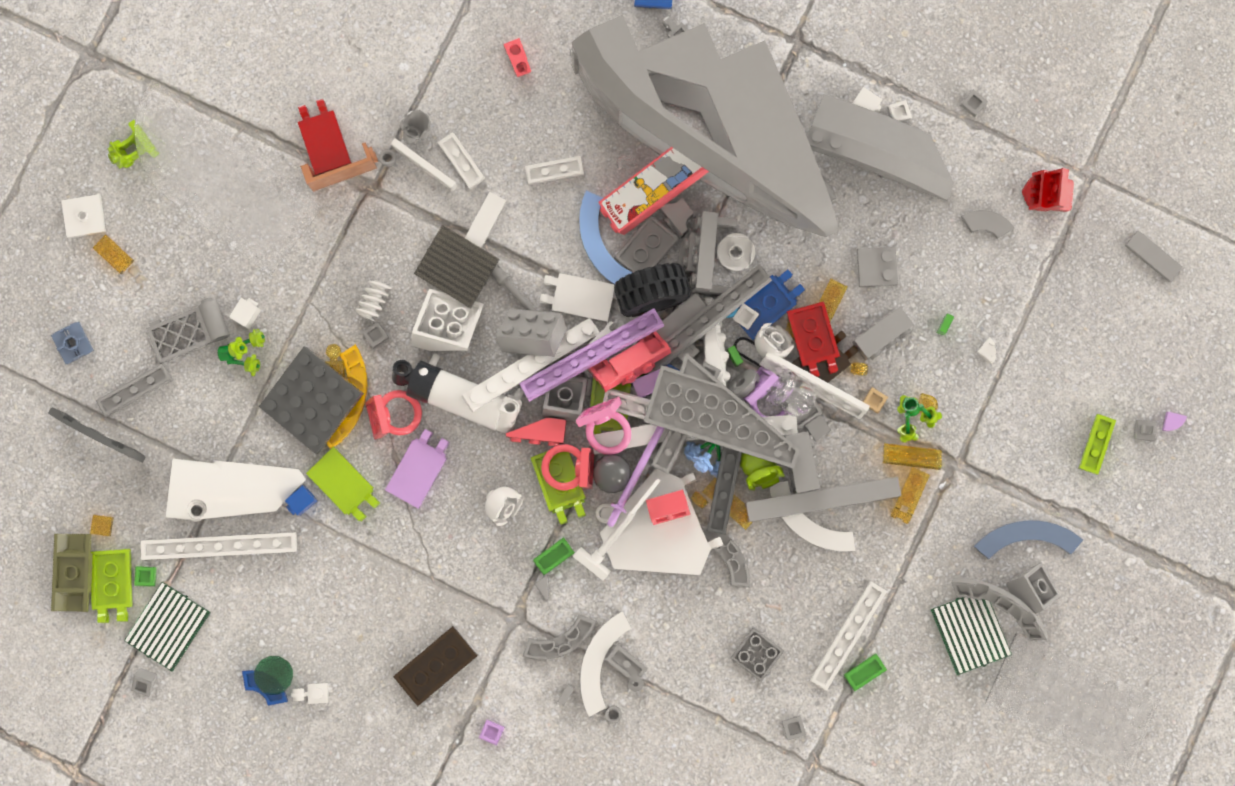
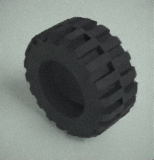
[614,263,691,317]

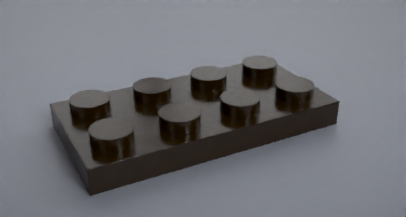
[393,626,478,707]

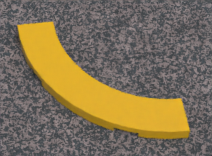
[326,344,368,449]

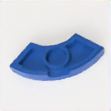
[242,670,288,706]

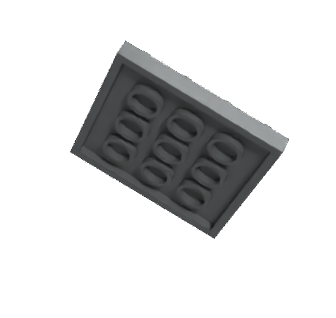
[259,346,364,454]

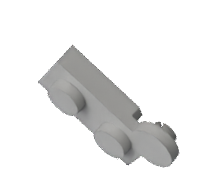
[606,644,648,692]

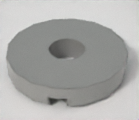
[727,369,760,399]

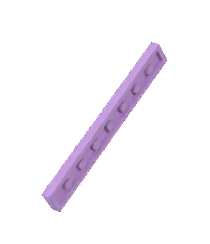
[519,308,664,402]

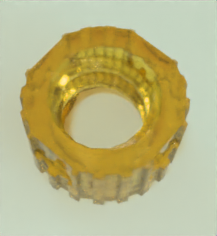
[850,362,868,376]
[690,491,709,509]

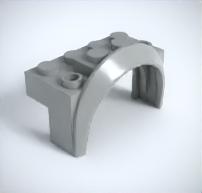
[678,211,738,296]

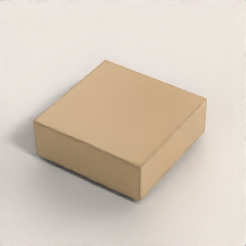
[863,387,888,414]

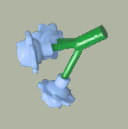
[684,441,721,478]

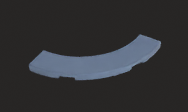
[973,520,1083,559]

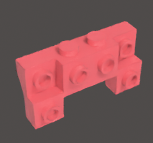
[588,331,671,392]

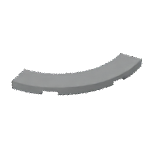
[951,578,1048,640]

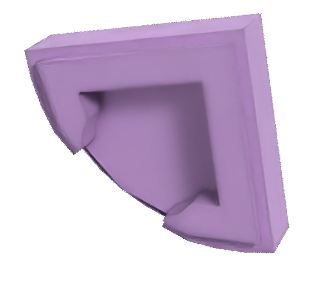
[1162,412,1187,431]

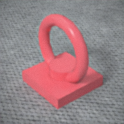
[365,390,422,440]
[541,444,595,491]

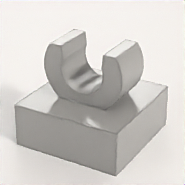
[1134,420,1157,442]

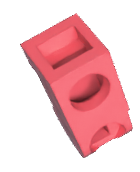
[503,38,531,77]

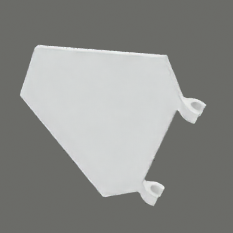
[600,468,723,575]

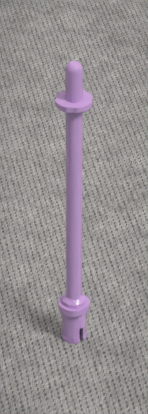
[607,426,665,527]

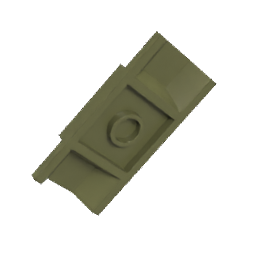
[51,534,93,612]

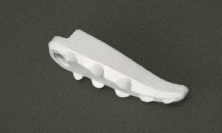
[704,297,730,386]

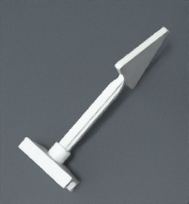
[573,478,661,581]

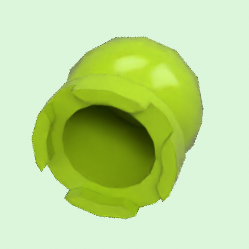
[740,453,785,491]

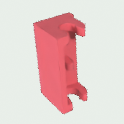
[646,490,691,525]

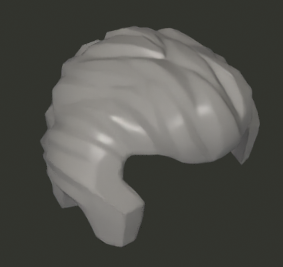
[399,110,431,144]

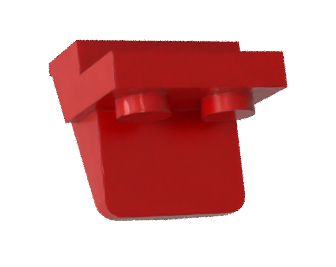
[1022,168,1074,212]

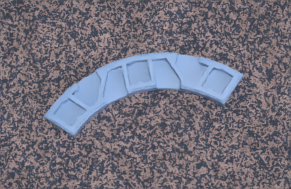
[579,191,632,285]

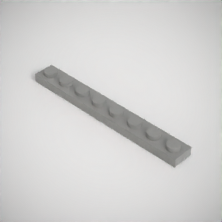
[649,264,772,373]

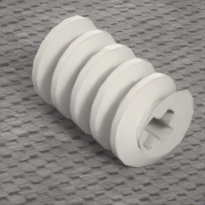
[355,280,392,323]

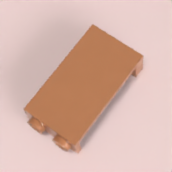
[300,142,378,192]

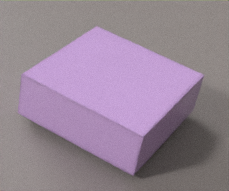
[479,719,505,746]

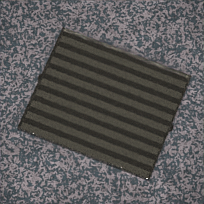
[414,225,500,308]

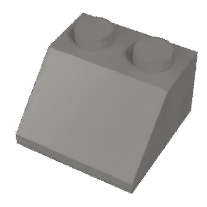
[542,377,587,423]
[1006,562,1061,614]

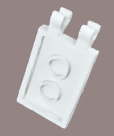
[540,273,614,323]

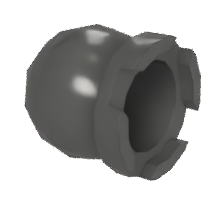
[593,455,631,493]

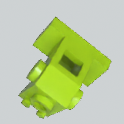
[107,120,160,169]

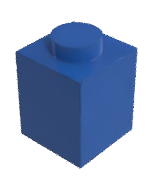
[285,485,318,516]

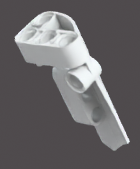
[166,459,306,522]

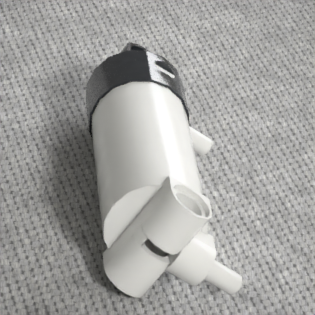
[392,354,524,433]

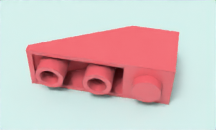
[506,418,567,447]

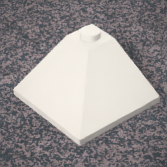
[411,288,484,351]

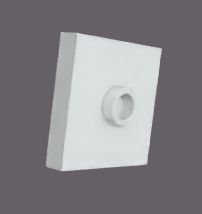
[62,194,106,239]

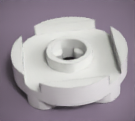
[717,233,755,272]

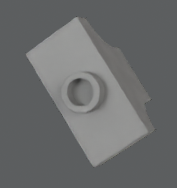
[659,199,694,238]

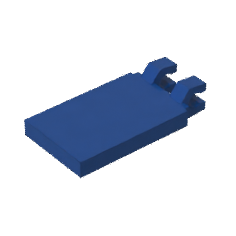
[738,269,805,341]

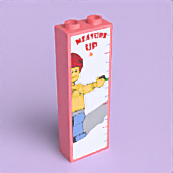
[598,147,709,235]

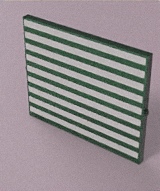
[124,582,211,672]
[930,597,1012,675]

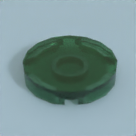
[254,656,293,695]

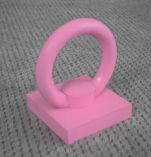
[576,396,631,455]

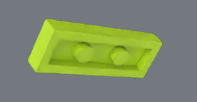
[1078,414,1116,475]

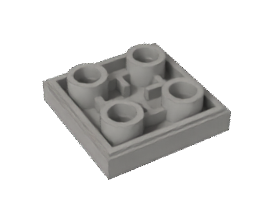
[730,627,784,682]

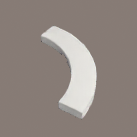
[769,481,855,551]
[580,611,631,717]

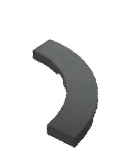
[48,407,146,463]

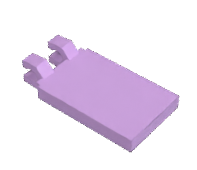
[385,429,450,509]

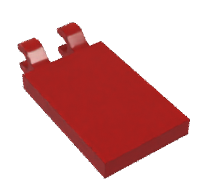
[298,99,352,176]
[786,301,840,377]

